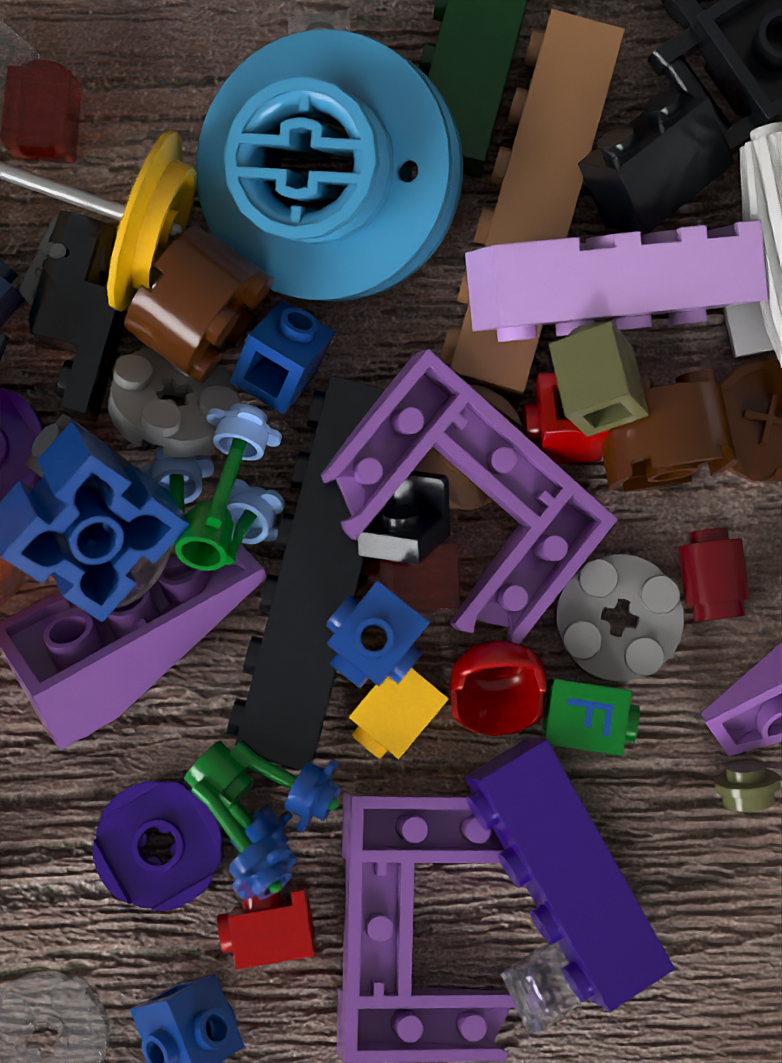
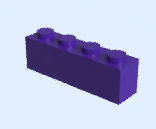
[464,737,675,1012]

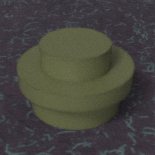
[714,760,780,812]

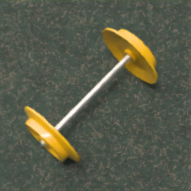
[0,129,197,312]

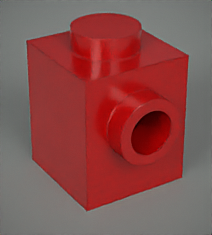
[522,373,611,464]

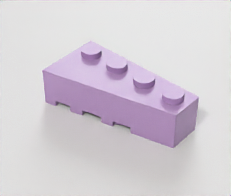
[465,220,768,342]

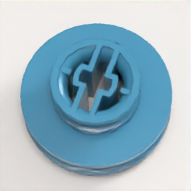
[196,29,463,302]

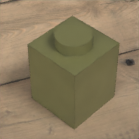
[549,321,650,437]

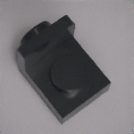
[358,471,450,565]

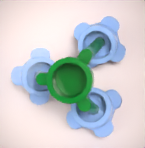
[140,403,285,571]

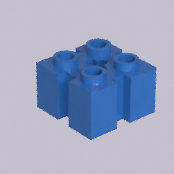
[0,421,190,622]

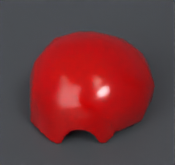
[449,639,547,736]

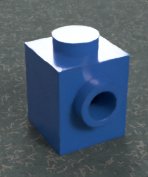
[229,300,336,414]

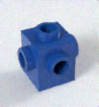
[325,581,430,688]
[130,973,245,1063]

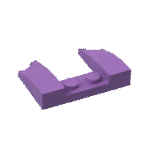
[321,349,618,644]
[336,793,533,1063]

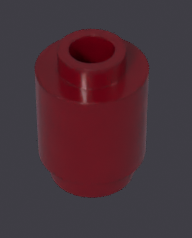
[678,527,750,622]

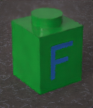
[540,679,640,756]

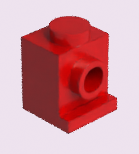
[217,883,317,970]

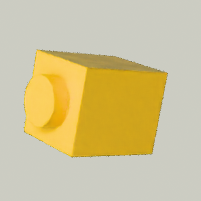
[349,668,448,760]

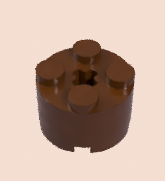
[125,226,274,384]
[601,369,737,492]

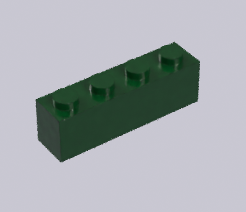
[413,0,528,179]

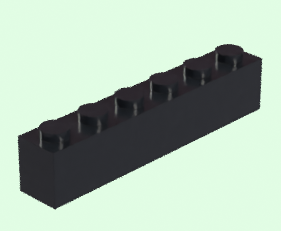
[226,376,385,770]

